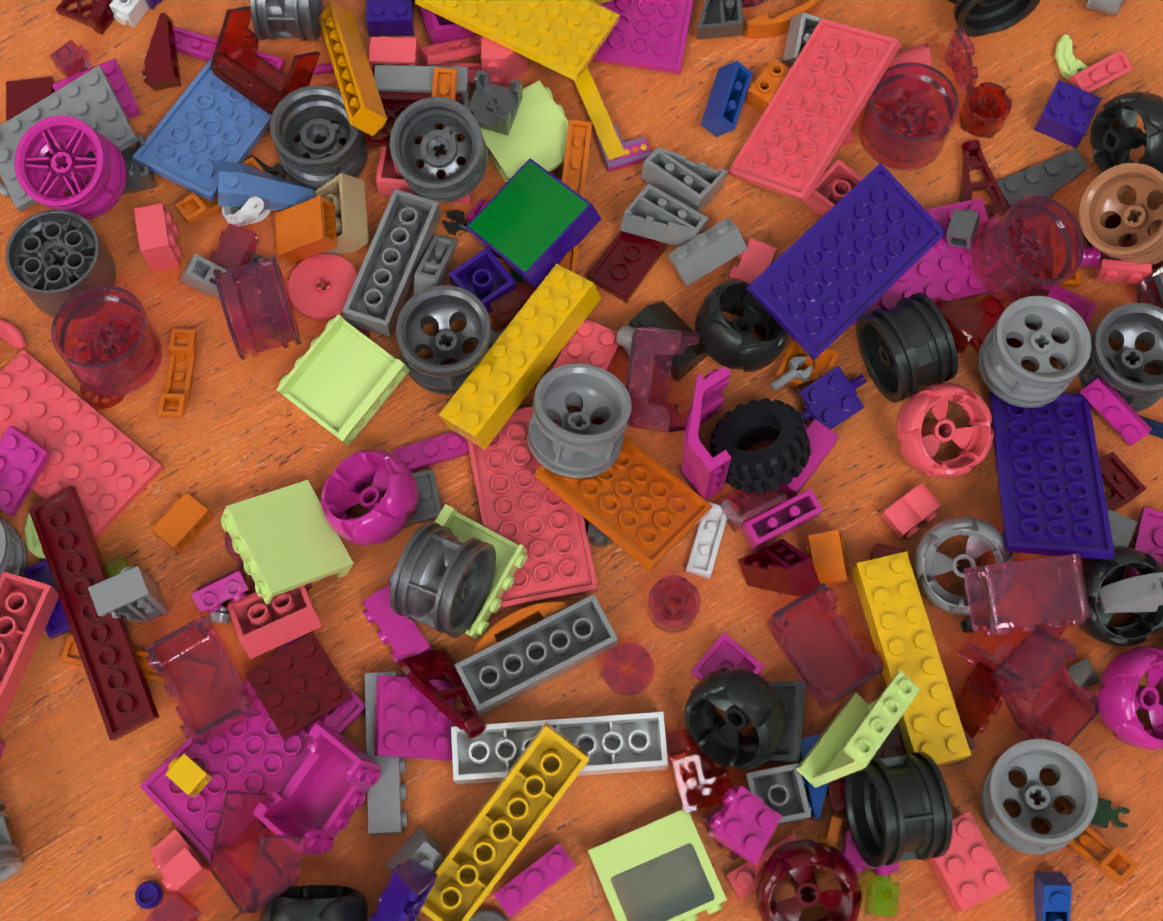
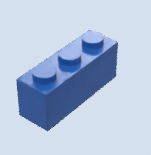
[700,61,753,137]

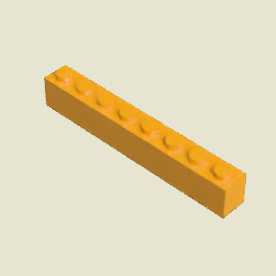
[318,0,387,136]

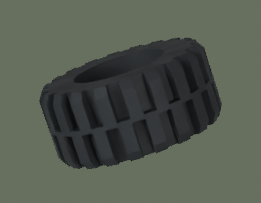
[710,398,811,493]

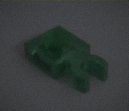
[1089,798,1130,829]

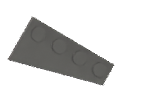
[997,148,1088,224]

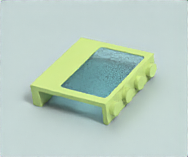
[588,808,727,921]

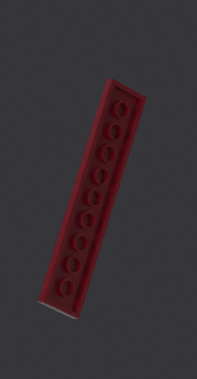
[28,485,159,741]

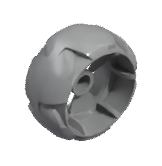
[913,516,1015,616]

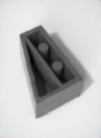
[698,0,743,40]

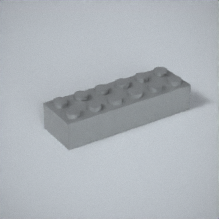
[342,189,441,338]
[454,594,618,716]

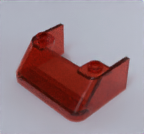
[211,6,320,115]

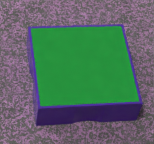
[465,158,601,289]

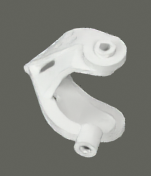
[222,196,276,229]

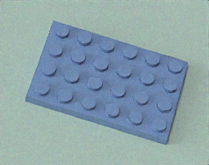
[132,59,287,202]

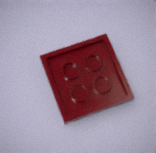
[245,631,353,741]

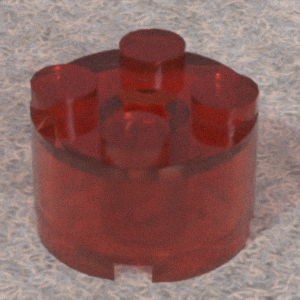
[959,82,1012,138]

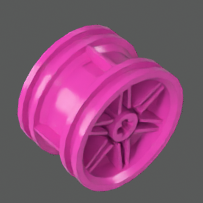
[14,115,127,220]

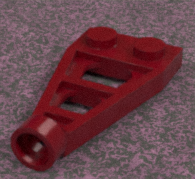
[960,140,1012,230]
[1099,451,1146,511]
[400,648,486,738]

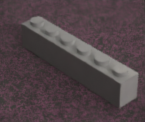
[365,671,408,836]

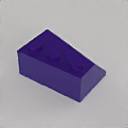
[368,859,438,921]

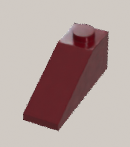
[143,13,181,91]

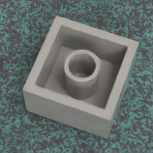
[743,763,811,826]

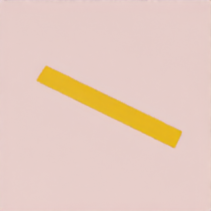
[574,67,625,160]

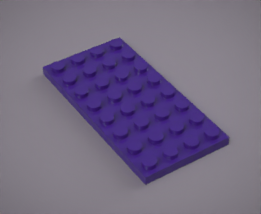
[746,163,946,360]
[988,389,1115,560]

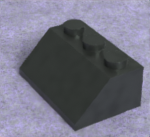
[629,301,708,382]

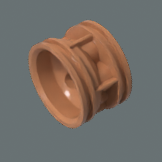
[1079,163,1163,265]

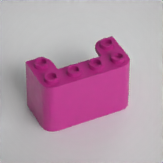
[252,723,381,855]

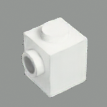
[109,0,149,28]

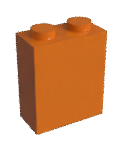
[275,196,338,264]

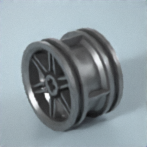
[270,85,368,191]
[390,97,488,202]

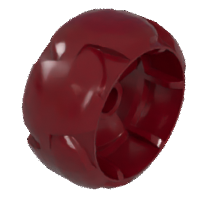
[755,839,862,921]

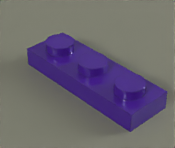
[23,560,71,639]

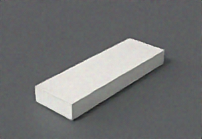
[686,501,730,579]

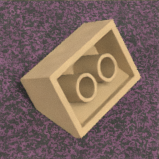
[314,173,369,254]

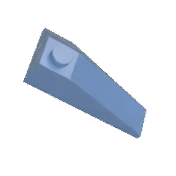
[218,162,314,210]

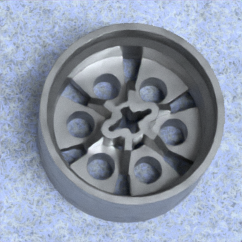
[5,209,116,318]

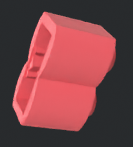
[881,483,942,539]

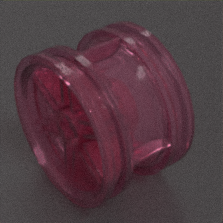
[214,254,302,360]

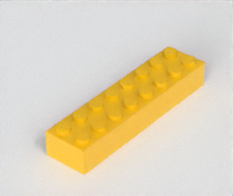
[439,264,601,450]
[852,551,971,766]
[421,722,590,921]

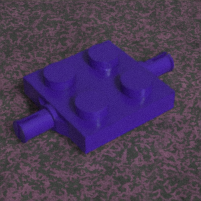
[797,366,867,430]

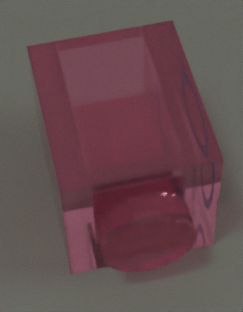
[50,40,92,78]

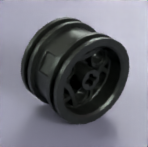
[856,293,958,403]

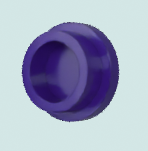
[135,881,163,909]

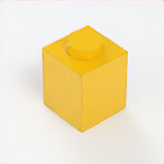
[165,754,213,798]

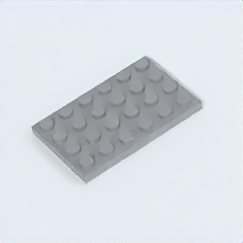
[0,66,139,212]

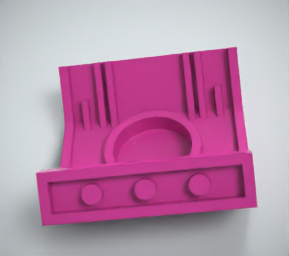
[681,366,731,501]

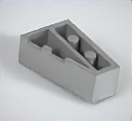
[641,147,728,213]
[620,183,708,247]
[88,566,169,623]

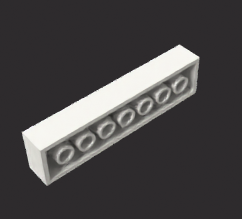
[451,712,668,785]

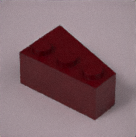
[738,539,821,597]

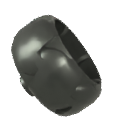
[1090,91,1163,174]
[695,281,789,372]
[1068,546,1163,647]
[684,667,788,770]
[260,885,368,921]

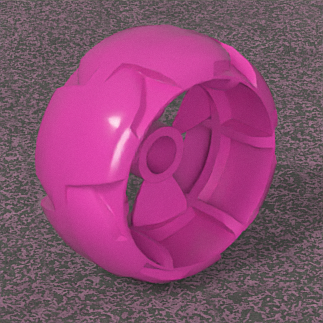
[321,449,419,546]
[1097,647,1163,750]

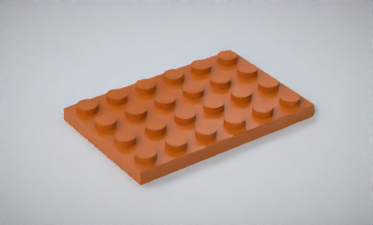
[534,418,713,571]

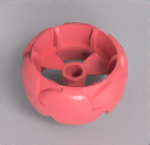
[895,383,994,479]

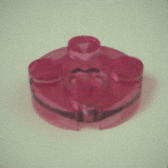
[602,642,654,696]

